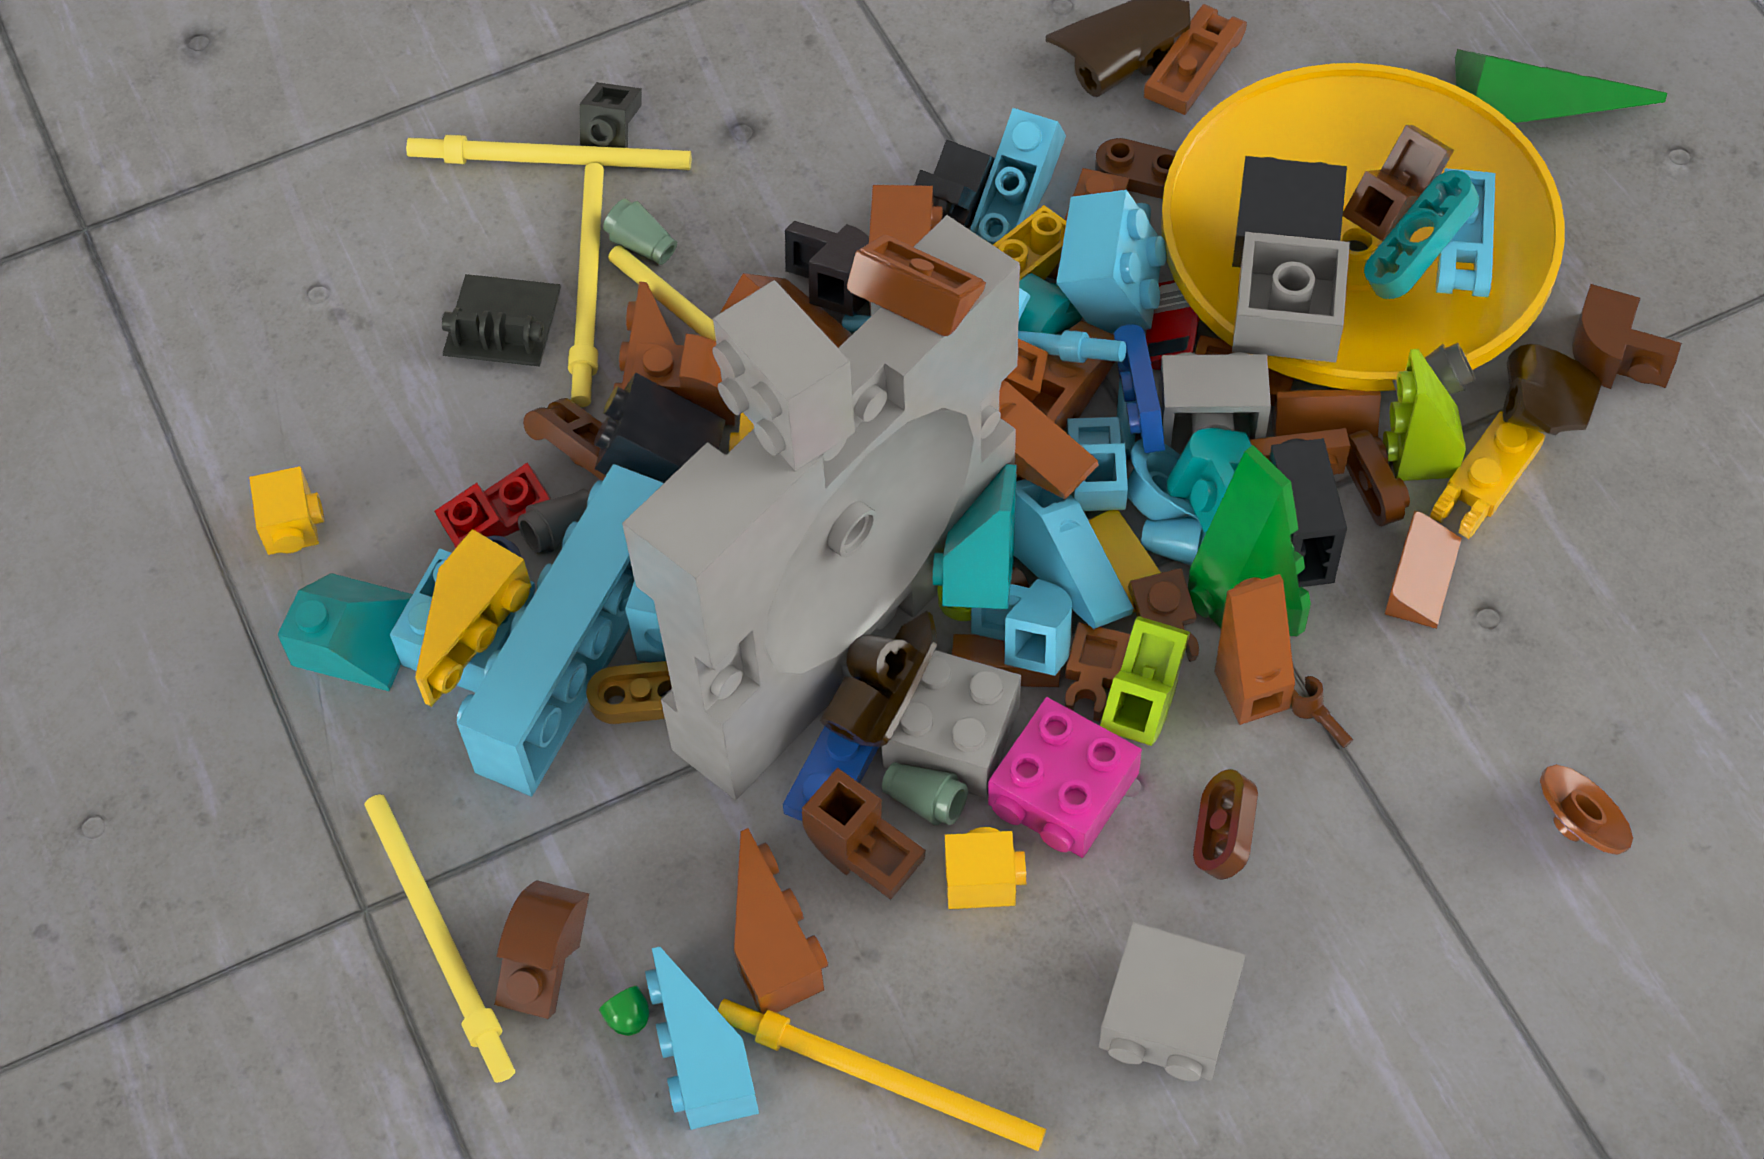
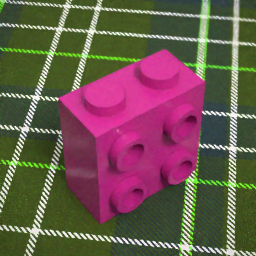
[988,697,1142,858]

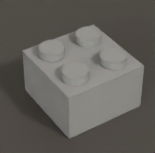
[1232,232,1350,362]
[712,280,855,471]
[1158,352,1271,455]
[882,650,1021,798]

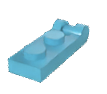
[1436,168,1496,298]

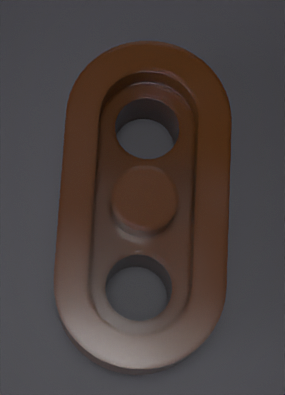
[1095,138,1177,199]
[1346,429,1410,527]
[1193,769,1258,880]

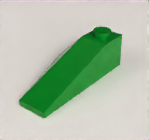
[1455,49,1667,123]
[1188,445,1311,637]

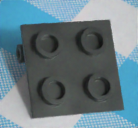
[442,274,561,367]

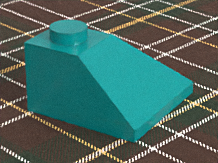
[933,464,1017,609]
[277,573,413,691]

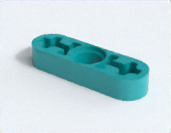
[1364,170,1479,299]

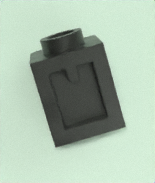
[580,82,642,148]

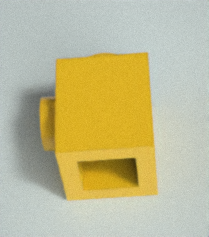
[249,466,325,555]
[945,827,1026,909]

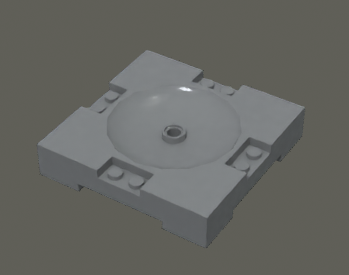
[622,215,1020,800]

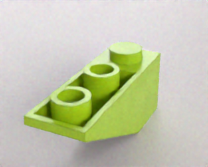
[1382,349,1466,481]

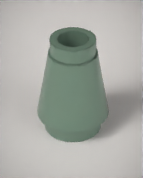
[603,198,677,265]
[882,762,968,825]

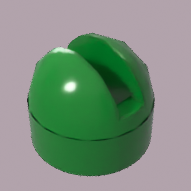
[599,985,649,1036]

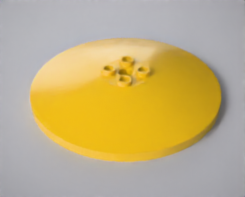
[1161,63,1565,391]

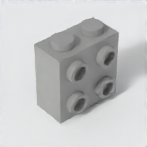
[1099,922,1246,1081]

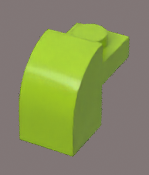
[1100,616,1191,746]

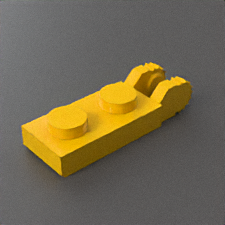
[1430,411,1546,539]

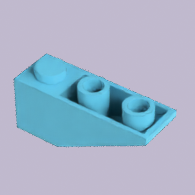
[970,108,1066,245]
[1014,479,1134,629]
[645,947,759,1130]

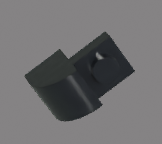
[914,139,995,228]
[785,221,869,317]

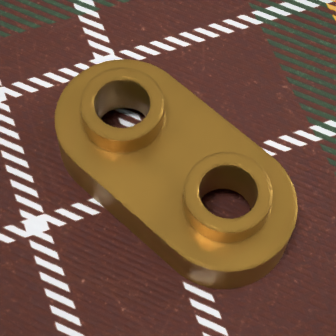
[586,661,672,724]

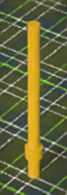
[717,998,1047,1151]

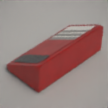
[1146,280,1200,370]

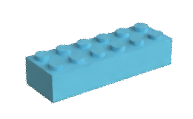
[457,464,664,797]

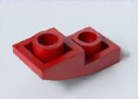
[434,463,551,548]

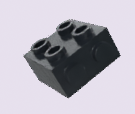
[1232,156,1347,268]
[594,372,726,483]
[1269,438,1347,588]

